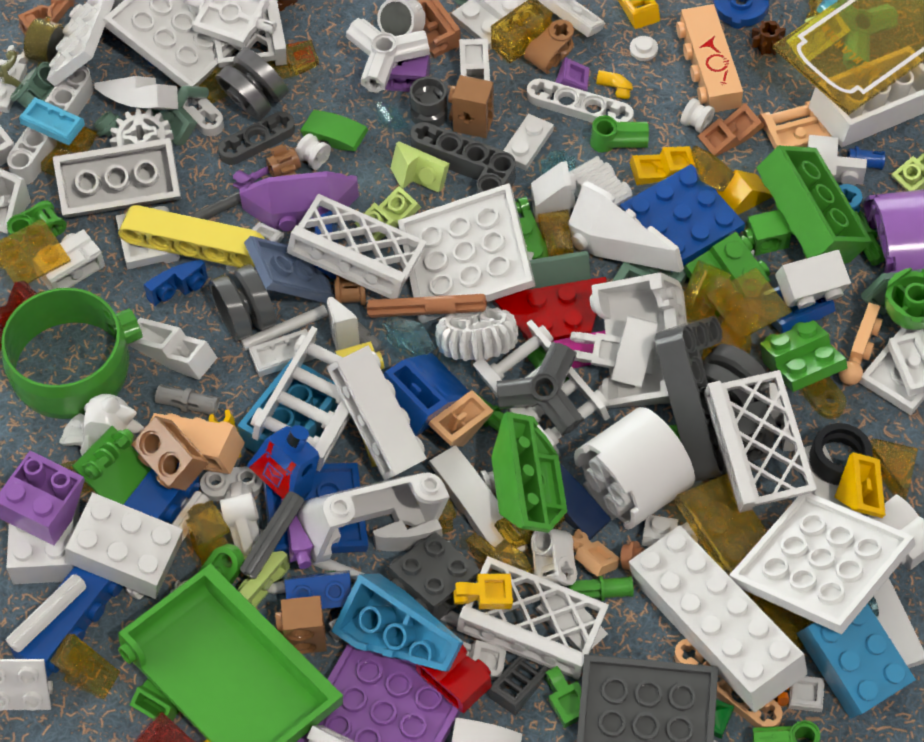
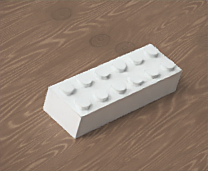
[629,525,807,713]

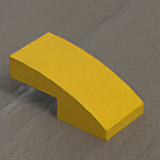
[629,146,697,185]

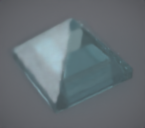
[375,101,408,129]

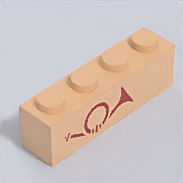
[676,4,743,112]

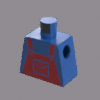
[247,425,320,499]

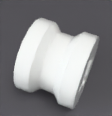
[680,98,715,133]
[295,134,331,170]

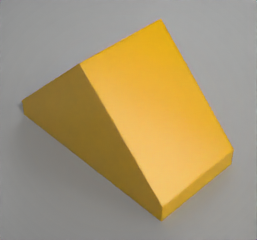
[717,170,773,215]
[834,452,886,518]

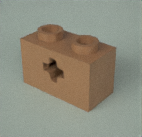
[448,75,494,138]

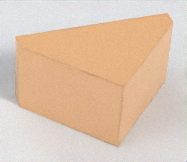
[428,390,494,447]

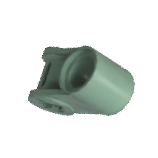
[10,62,55,108]

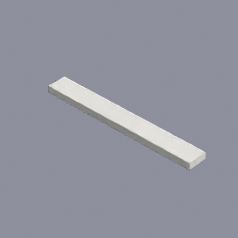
[793,445,924,668]

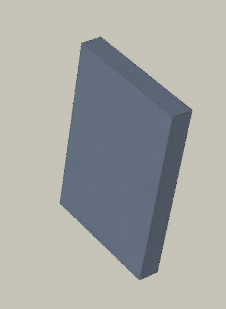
[244,236,335,303]

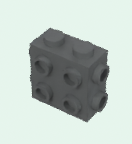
[388,532,481,620]

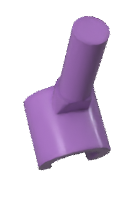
[233,166,270,189]

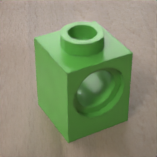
[743,210,792,256]

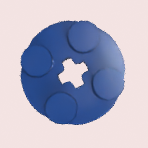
[713,0,769,29]

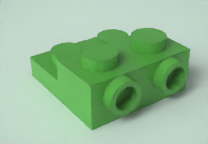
[683,232,771,317]
[760,320,847,392]

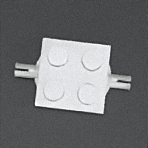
[185,0,277,48]

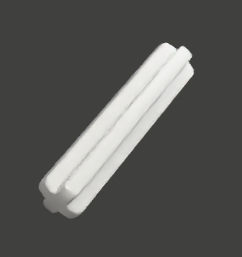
[6,574,86,652]

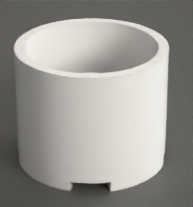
[574,407,695,530]

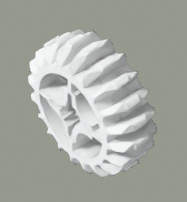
[435,306,519,361]

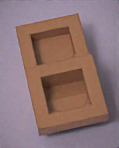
[697,103,765,157]

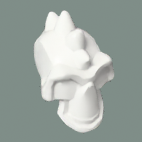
[59,394,144,455]

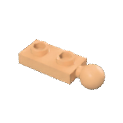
[838,302,883,385]

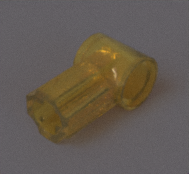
[538,209,574,257]

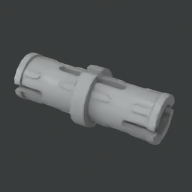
[155,384,220,416]

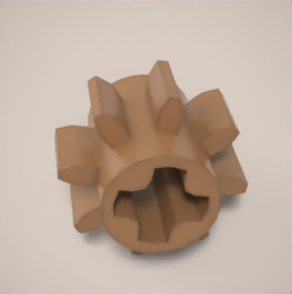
[266,144,301,177]

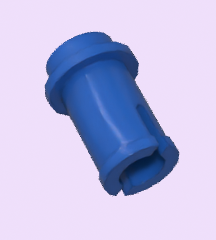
[847,146,885,170]

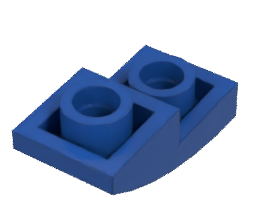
[144,259,208,306]

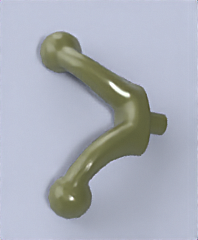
[0,50,21,87]

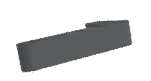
[655,316,728,481]

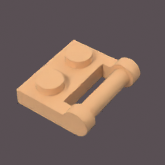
[759,101,832,149]

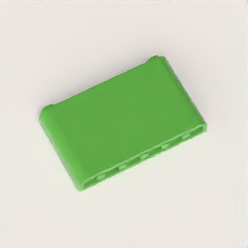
[118,563,343,742]

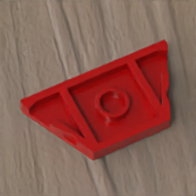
[492,277,607,342]

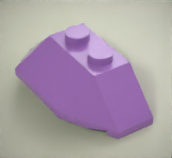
[239,171,359,231]

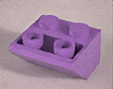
[0,451,85,546]

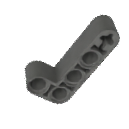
[410,122,516,194]

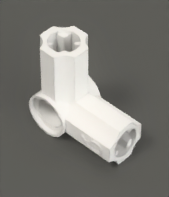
[220,481,261,556]

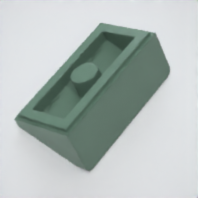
[530,251,591,289]

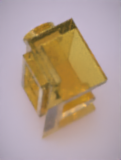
[185,500,231,566]

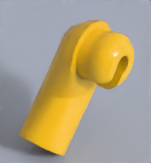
[596,70,633,100]

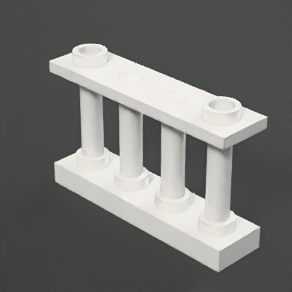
[473,319,610,457]
[250,326,351,472]

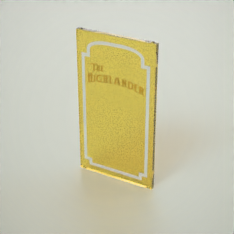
[773,0,924,115]

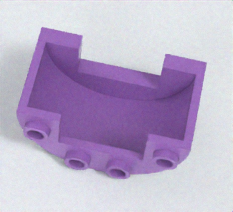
[863,189,924,273]

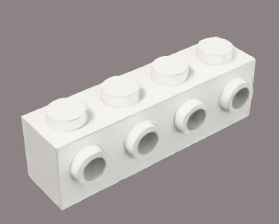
[326,345,427,480]

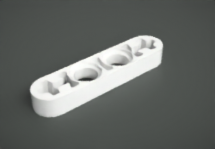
[527,78,634,123]

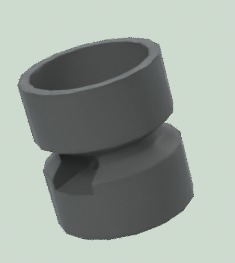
[409,76,448,127]

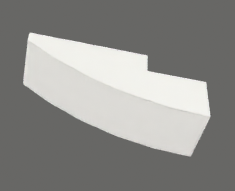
[95,76,178,110]
[127,318,217,380]

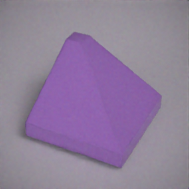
[555,57,590,91]

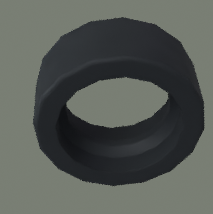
[809,423,873,485]

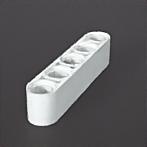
[7,65,94,185]

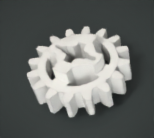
[109,108,174,147]

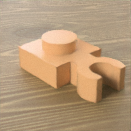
[571,529,621,577]

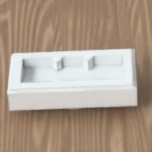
[249,329,316,377]

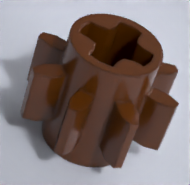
[751,21,786,55]

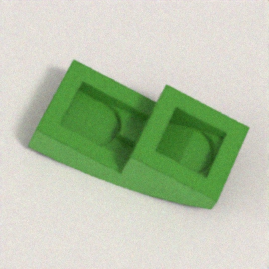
[300,110,368,151]

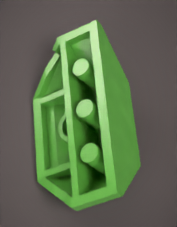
[491,412,567,533]

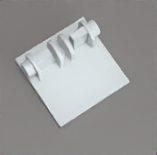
[0,659,53,711]

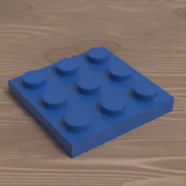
[619,164,745,272]
[263,463,368,555]

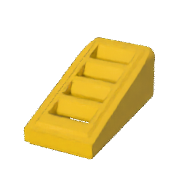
[618,0,660,29]

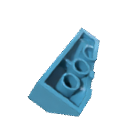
[331,573,463,672]

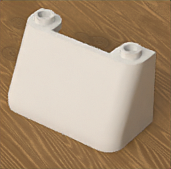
[590,272,687,408]
[297,473,450,564]

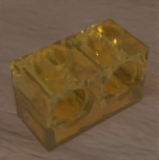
[491,0,552,63]

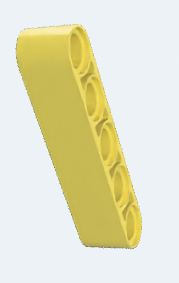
[118,205,265,268]

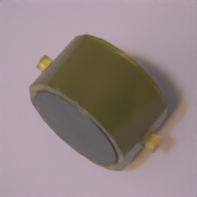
[24,16,64,65]

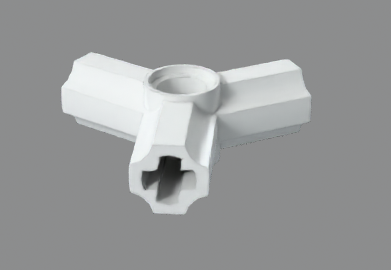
[346,18,430,93]

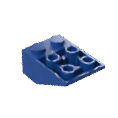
[384,353,470,436]

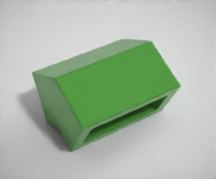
[130,679,179,725]

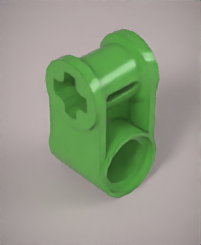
[7,200,67,252]

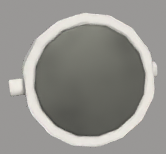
[377,0,426,36]

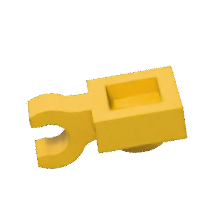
[453,573,513,610]

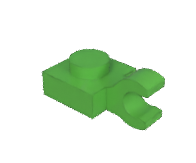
[545,666,581,728]

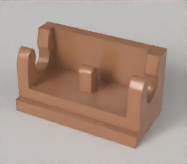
[417,0,461,58]

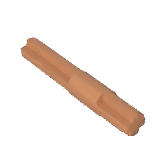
[367,294,487,318]

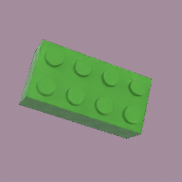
[756,145,872,264]

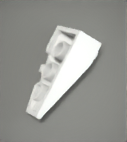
[568,181,684,272]

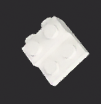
[451,0,531,50]

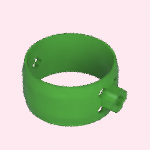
[1,288,143,419]

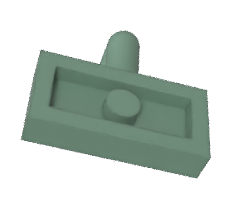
[144,85,209,146]

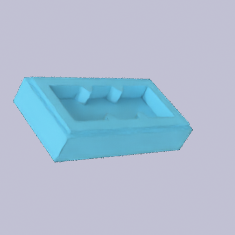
[19,97,85,145]

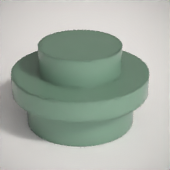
[93,111,120,137]

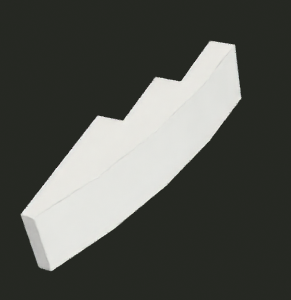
[428,445,528,563]

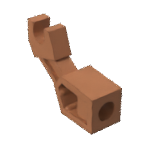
[18,0,75,36]

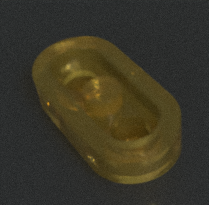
[799,377,847,419]

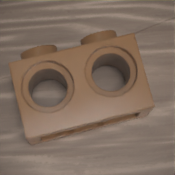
[131,416,210,491]
[275,596,327,654]

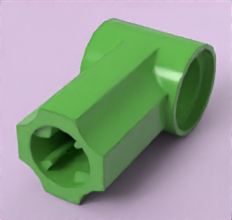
[590,115,649,153]
[753,720,821,742]

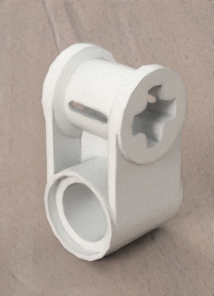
[531,529,577,592]

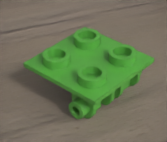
[72,425,152,505]

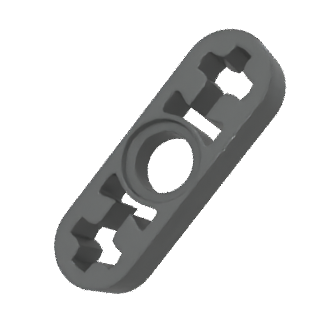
[218,112,295,165]

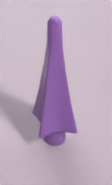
[281,498,314,569]

